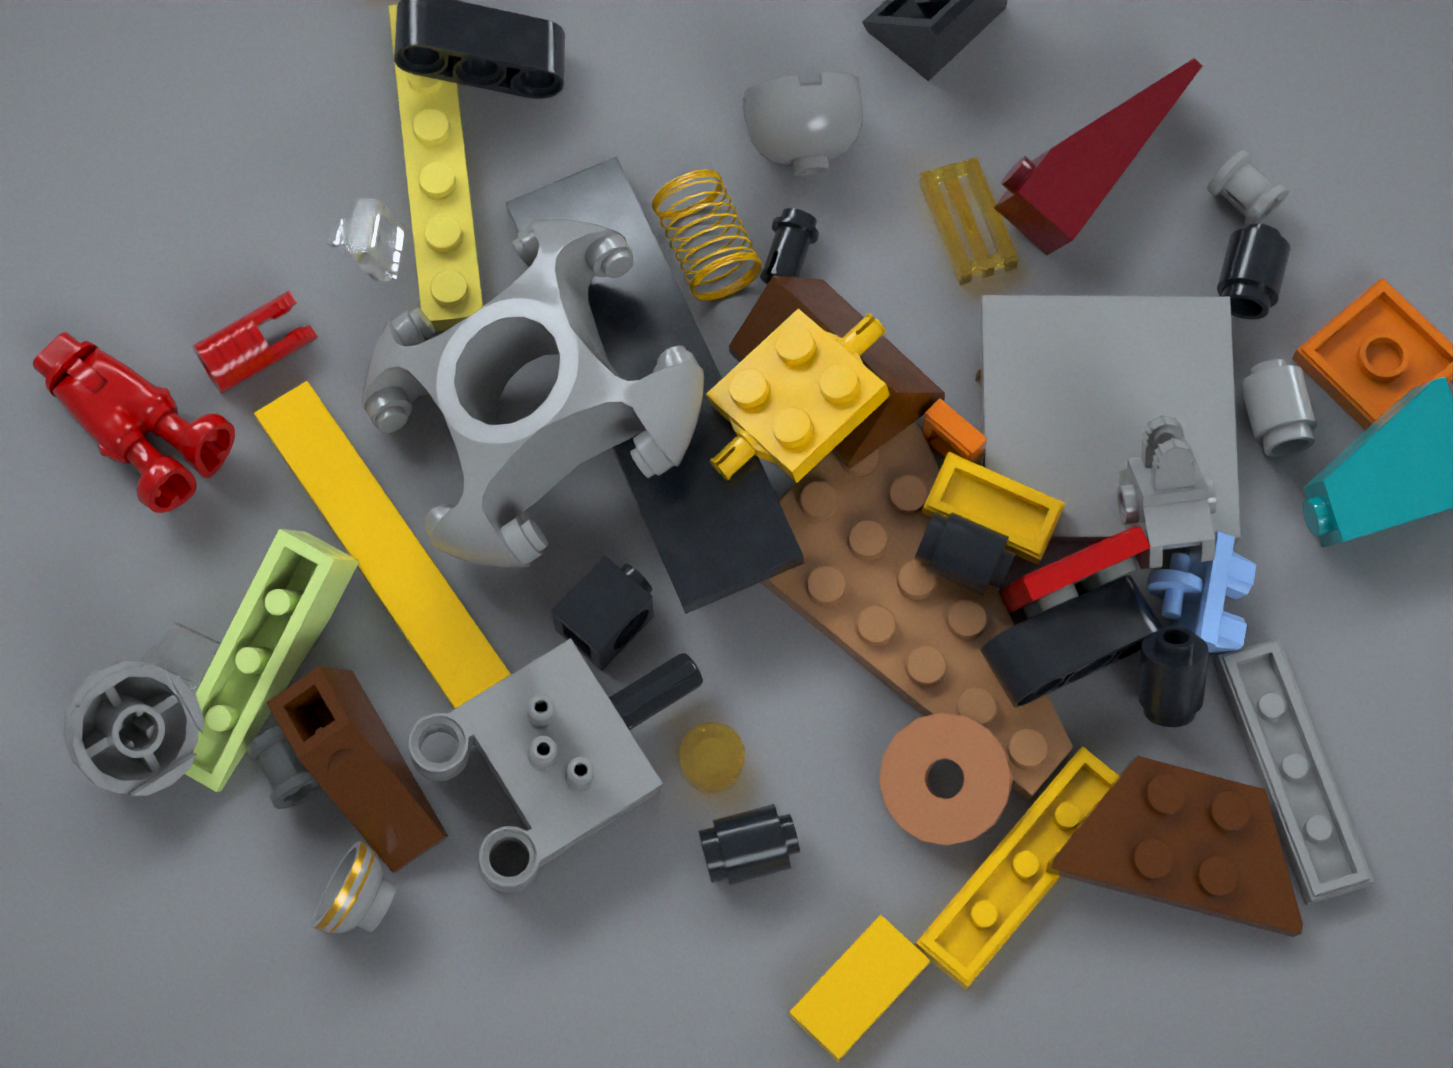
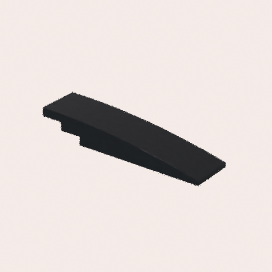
[506,156,805,614]

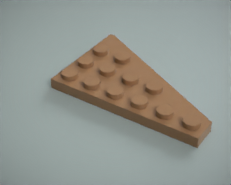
[760,420,1073,802]

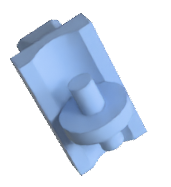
[1147,531,1256,654]

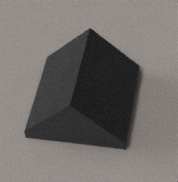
[862,0,1008,81]

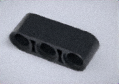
[394,0,565,99]
[980,575,1163,708]

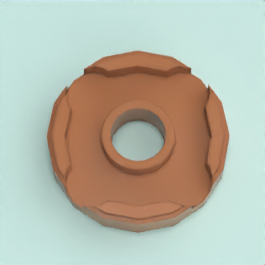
[879,712,1013,846]

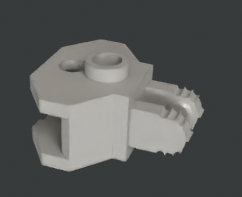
[1117,414,1217,569]

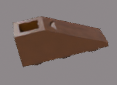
[267,666,448,872]

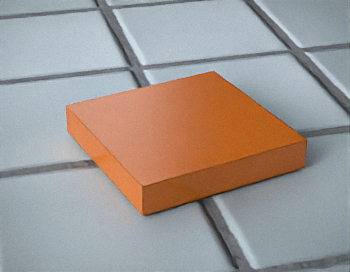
[1292,277,1453,431]

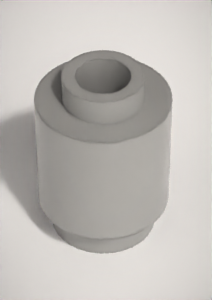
[1241,359,1317,457]

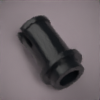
[760,208,819,285]

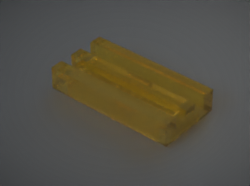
[919,157,1019,285]

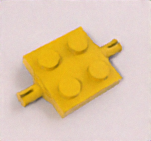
[706,309,890,483]

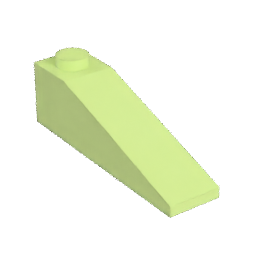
[184,529,359,792]

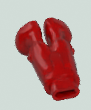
[33,332,235,513]

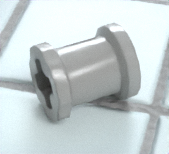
[1207,149,1289,226]

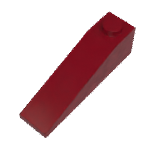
[994,58,1203,255]

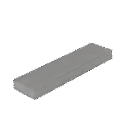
[1214,638,1374,905]

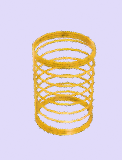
[652,169,762,301]

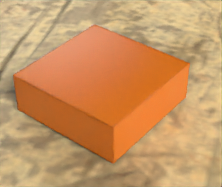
[922,398,987,465]

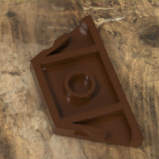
[1046,756,1303,937]

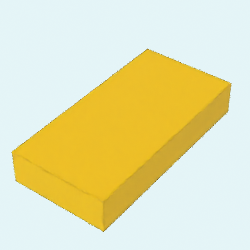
[921,452,1066,565]
[788,914,931,1063]

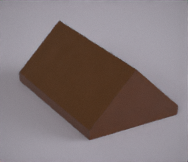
[729,275,945,469]

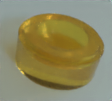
[679,722,745,792]

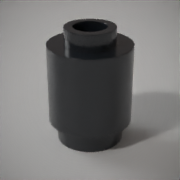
[1217,224,1291,320]
[914,512,1016,595]
[1138,626,1208,727]
[698,804,800,885]

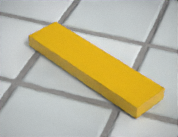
[915,746,1119,991]

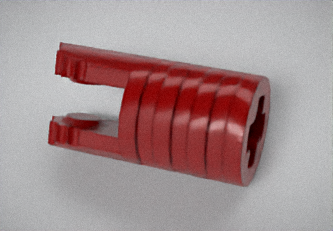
[192,290,318,393]

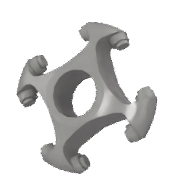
[361,218,704,568]

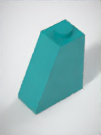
[1302,376,1453,548]

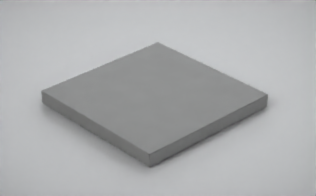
[980,295,1241,543]

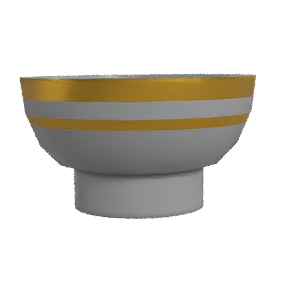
[312,841,397,933]

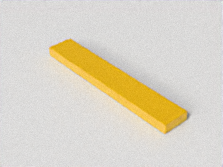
[254,381,511,709]

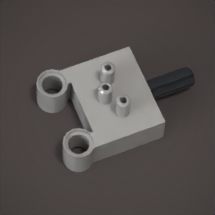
[408,638,703,893]

